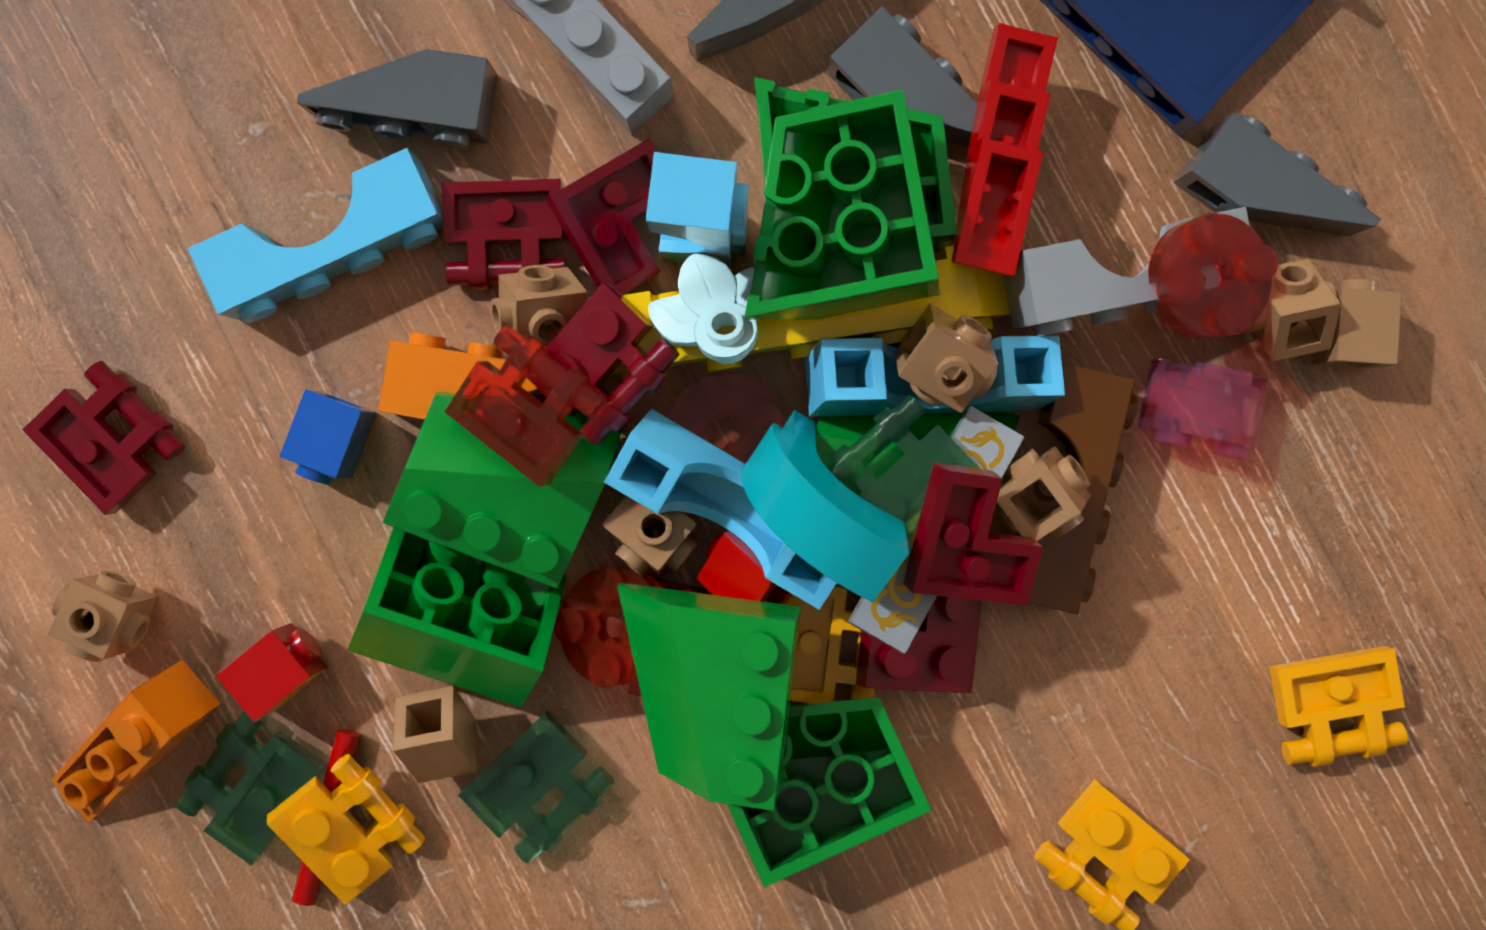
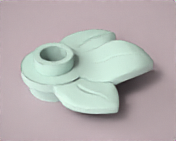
[648,253,758,364]

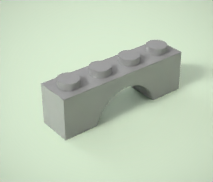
[503,0,674,136]
[1002,207,1259,336]

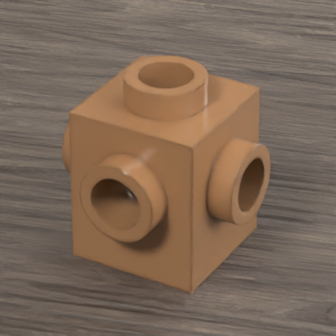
[1240,259,1341,362]
[491,265,588,357]
[895,303,998,413]
[997,446,1091,541]
[602,496,699,578]
[48,571,158,662]

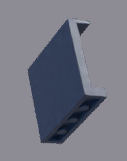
[1040,0,1314,137]

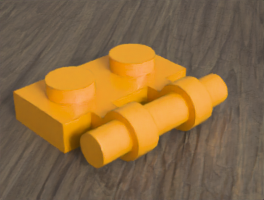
[786,585,875,704]
[1269,646,1408,767]
[267,754,426,905]
[1034,779,1190,930]

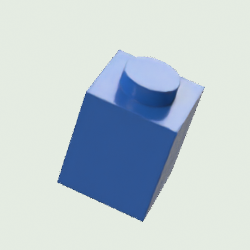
[279,389,377,485]

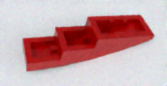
[952,23,1058,277]

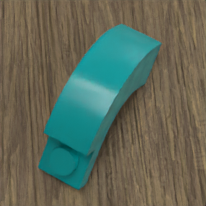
[741,410,909,603]

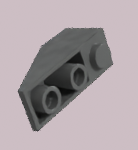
[827,6,978,148]
[297,49,498,149]
[1173,112,1381,236]

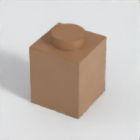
[1312,279,1402,368]
[393,686,476,783]

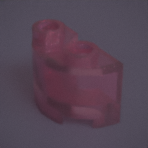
[1137,359,1269,460]

